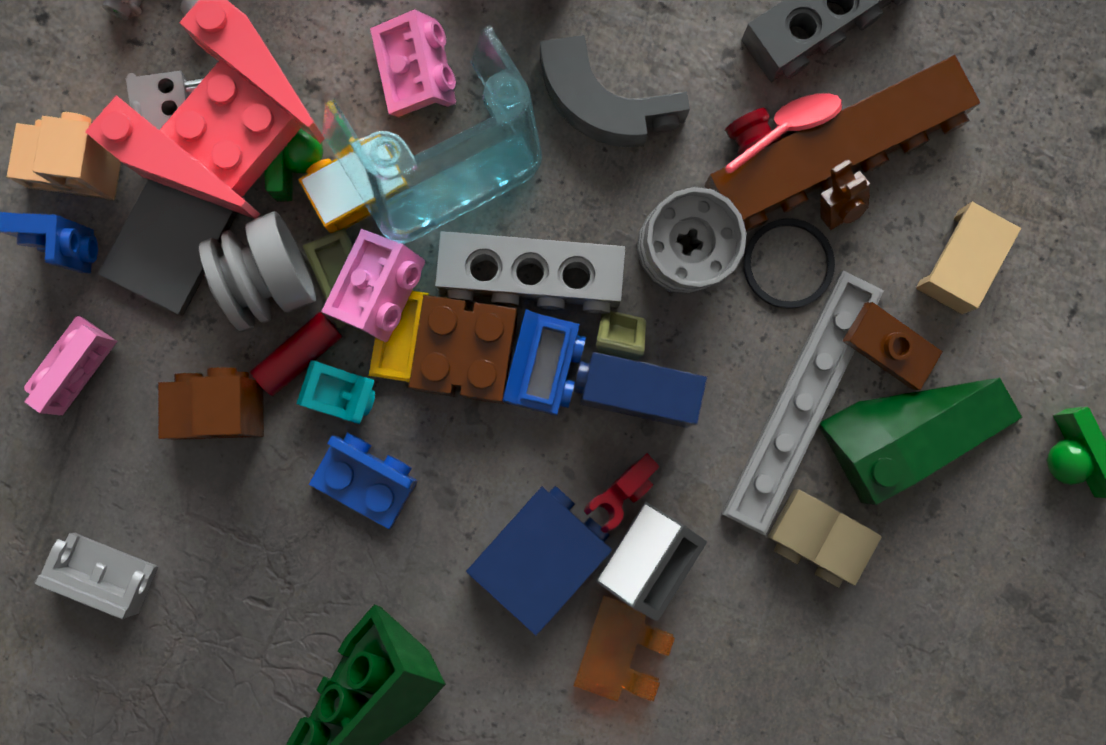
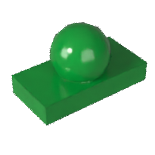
[265,129,324,201]
[1046,406,1106,498]

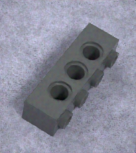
[741,0,908,83]

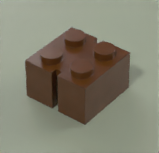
[409,295,518,404]

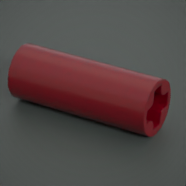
[250,311,343,397]

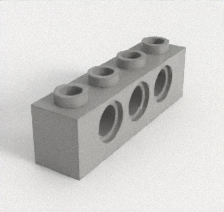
[435,231,625,314]

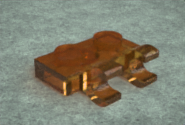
[573,595,675,702]

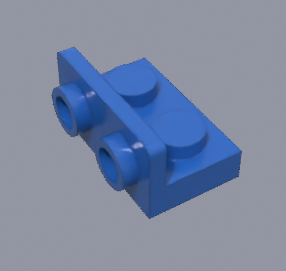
[0,212,98,274]
[308,432,418,529]

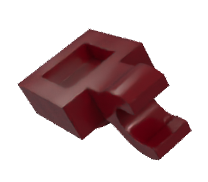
[584,453,660,533]

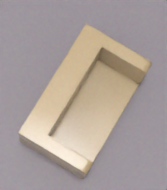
[916,201,1021,314]

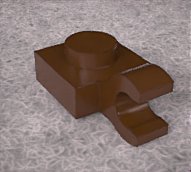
[820,159,871,230]

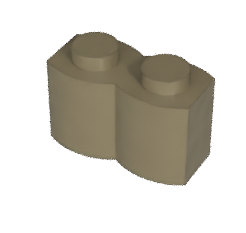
[767,490,882,588]

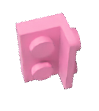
[370,9,456,117]
[321,229,425,342]
[24,316,117,416]

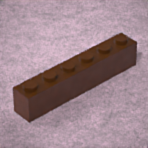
[704,55,981,232]

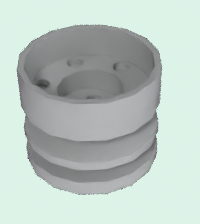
[637,187,747,294]
[199,211,316,332]

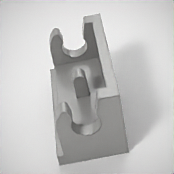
[35,533,158,619]

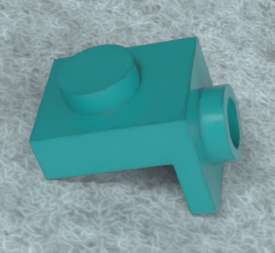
[296,360,375,424]

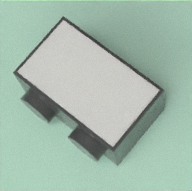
[596,502,708,622]

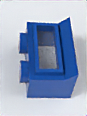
[503,309,586,416]

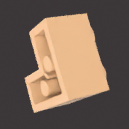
[7,112,121,200]

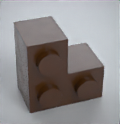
[158,367,264,440]

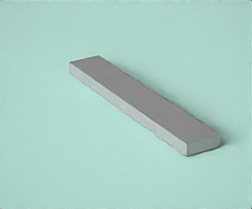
[722,270,884,536]

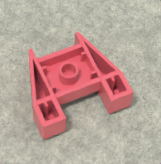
[85,0,325,219]

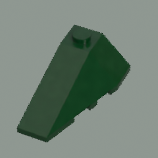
[819,378,1023,505]
[286,604,446,745]

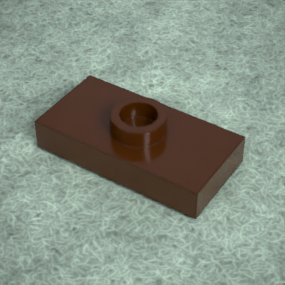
[843,302,943,390]

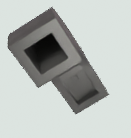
[540,35,690,148]

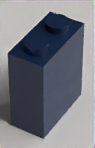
[574,352,707,428]
[466,486,612,636]

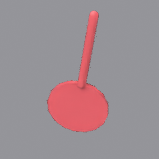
[725,93,842,173]

